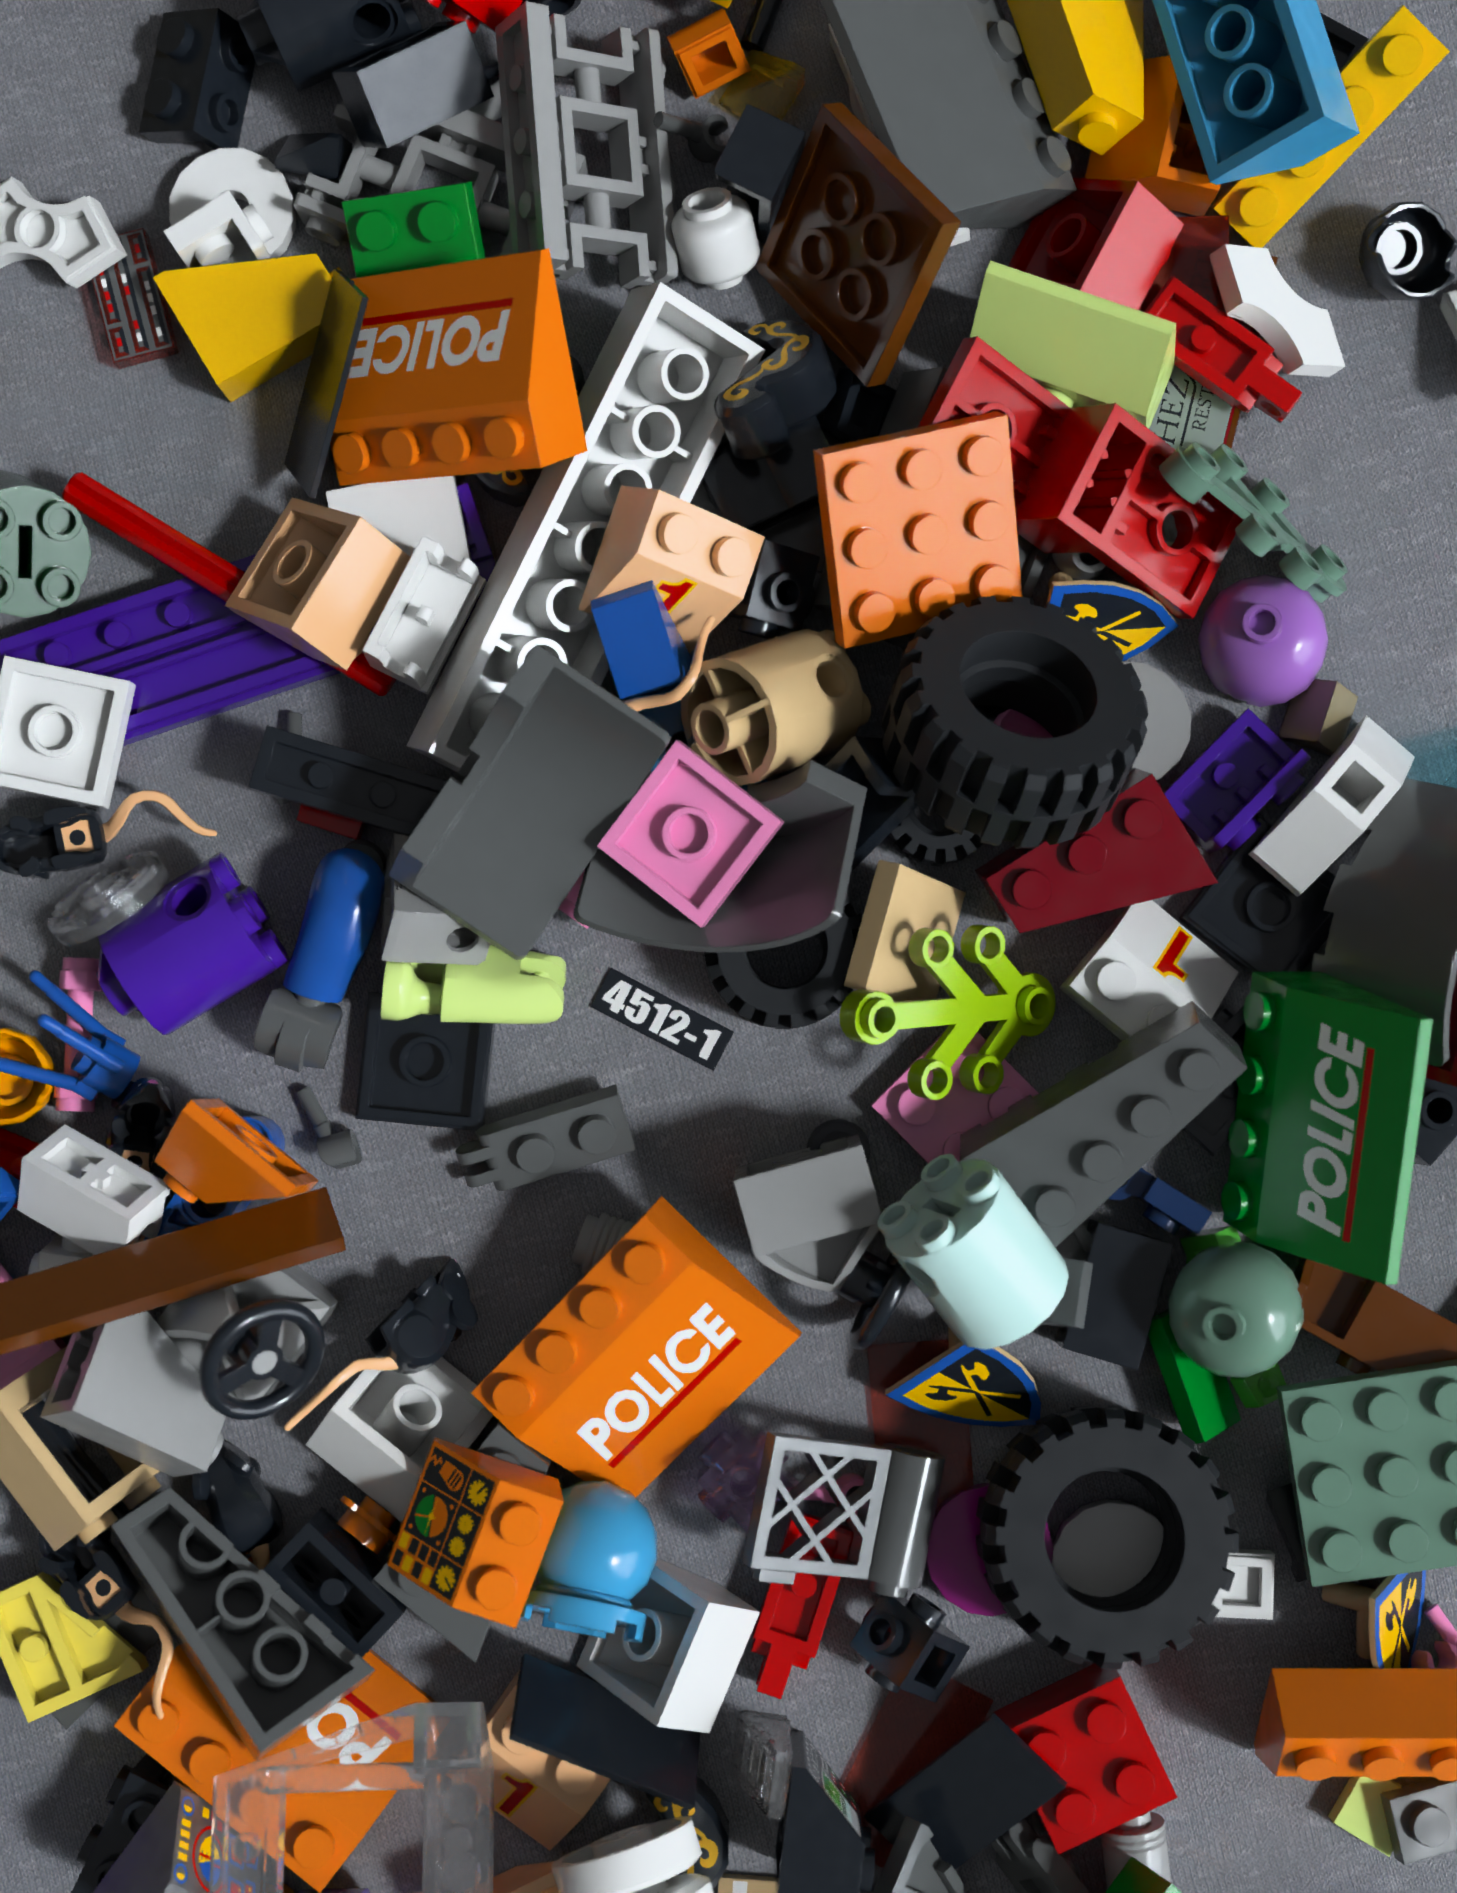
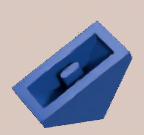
[591,580,692,699]

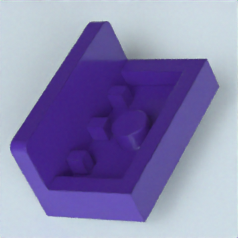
[1164,708,1311,854]

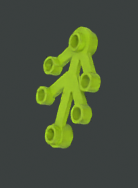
[839,924,1056,1100]

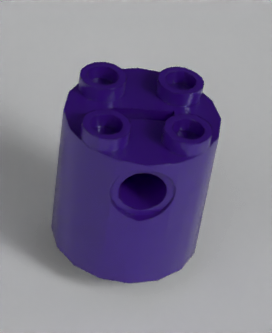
[96,852,290,1035]

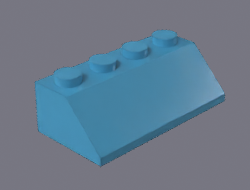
[1152,0,1360,185]

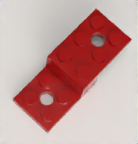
[918,336,1243,619]

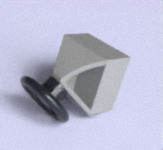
[733,1134,911,1350]
[156,1265,342,1420]

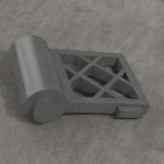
[742,1431,946,1598]

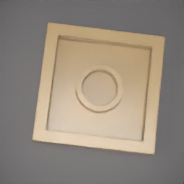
[844,860,965,1002]

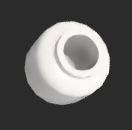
[671,187,760,290]

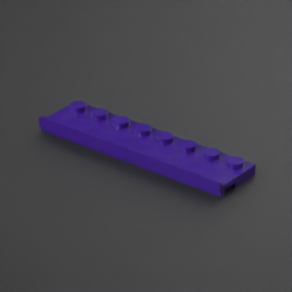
[0,483,496,746]

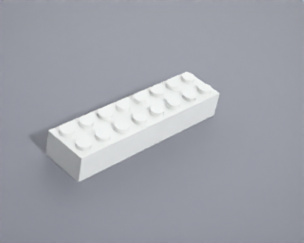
[406,282,765,772]

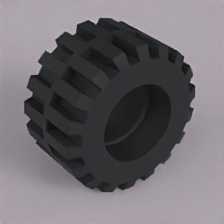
[704,894,862,1029]

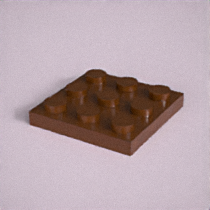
[755,102,961,387]

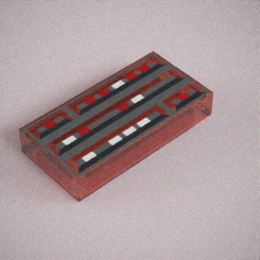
[92,228,179,369]

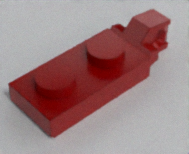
[1144,276,1302,423]
[751,1512,854,1699]

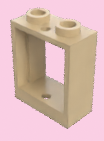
[0,1346,161,1551]

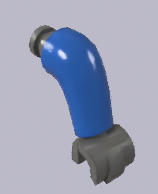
[254,839,386,1072]

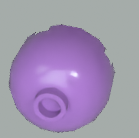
[1198,575,1328,707]

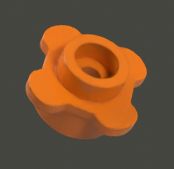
[337,1495,397,1555]

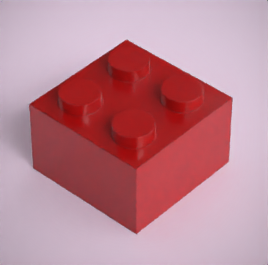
[993,1663,1178,1855]

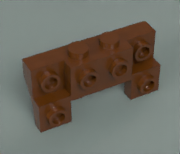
[1294,1258,1457,1374]

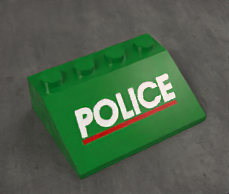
[1221,972,1433,1285]

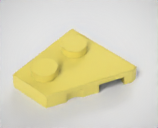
[0,1572,149,1723]

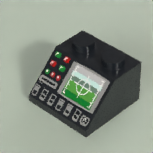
[774,1730,875,1893]

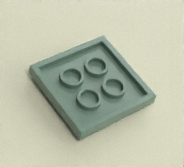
[1276,1359,1457,1587]

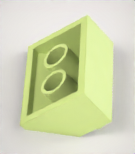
[970,260,1176,429]

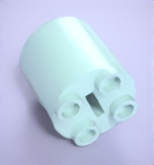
[877,1154,1069,1350]

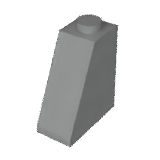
[40,1311,226,1477]

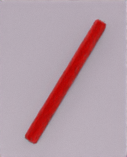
[62,472,397,696]

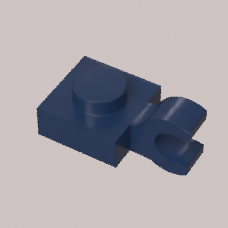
[1109,1168,1212,1236]

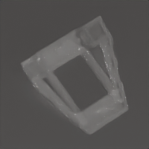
[209,1702,494,1893]

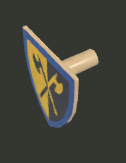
[1046,572,1179,662]
[886,1327,1041,1427]
[1322,1570,1426,1668]

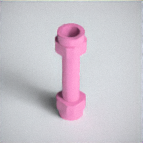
[53,957,103,1112]

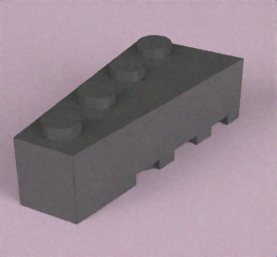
[960,1001,1247,1248]
[111,1487,375,1761]

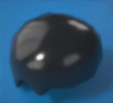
[1359,201,1457,301]

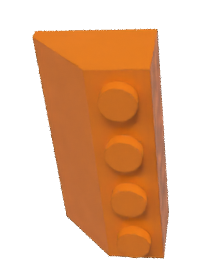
[1254,1668,1457,1781]

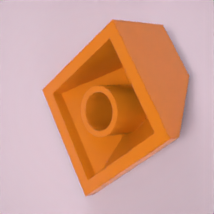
[154,1098,319,1204]

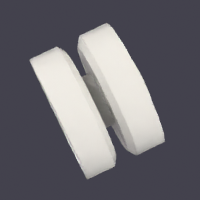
[552,1816,714,1893]

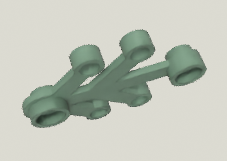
[1159,442,1348,603]

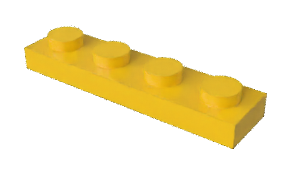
[1213,4,1450,248]

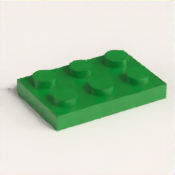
[342,181,485,277]

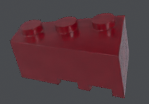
[975,768,1218,933]

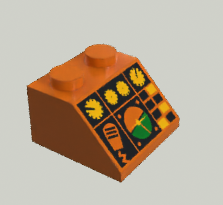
[387,1437,564,1628]

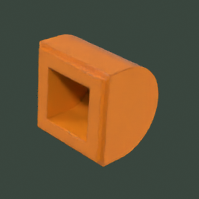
[667,7,751,99]

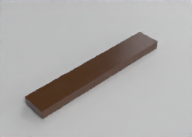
[0,1187,346,1355]

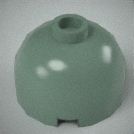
[1169,1242,1304,1378]

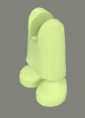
[381,944,566,1024]

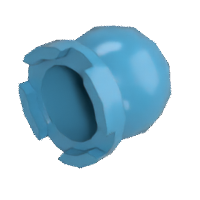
[519,1481,657,1643]

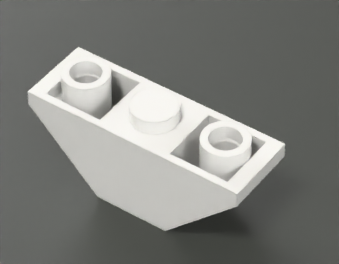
[1248,716,1415,896]

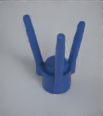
[0,970,141,1101]

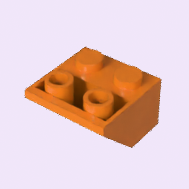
[1084,55,1221,217]

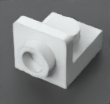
[164,190,273,268]

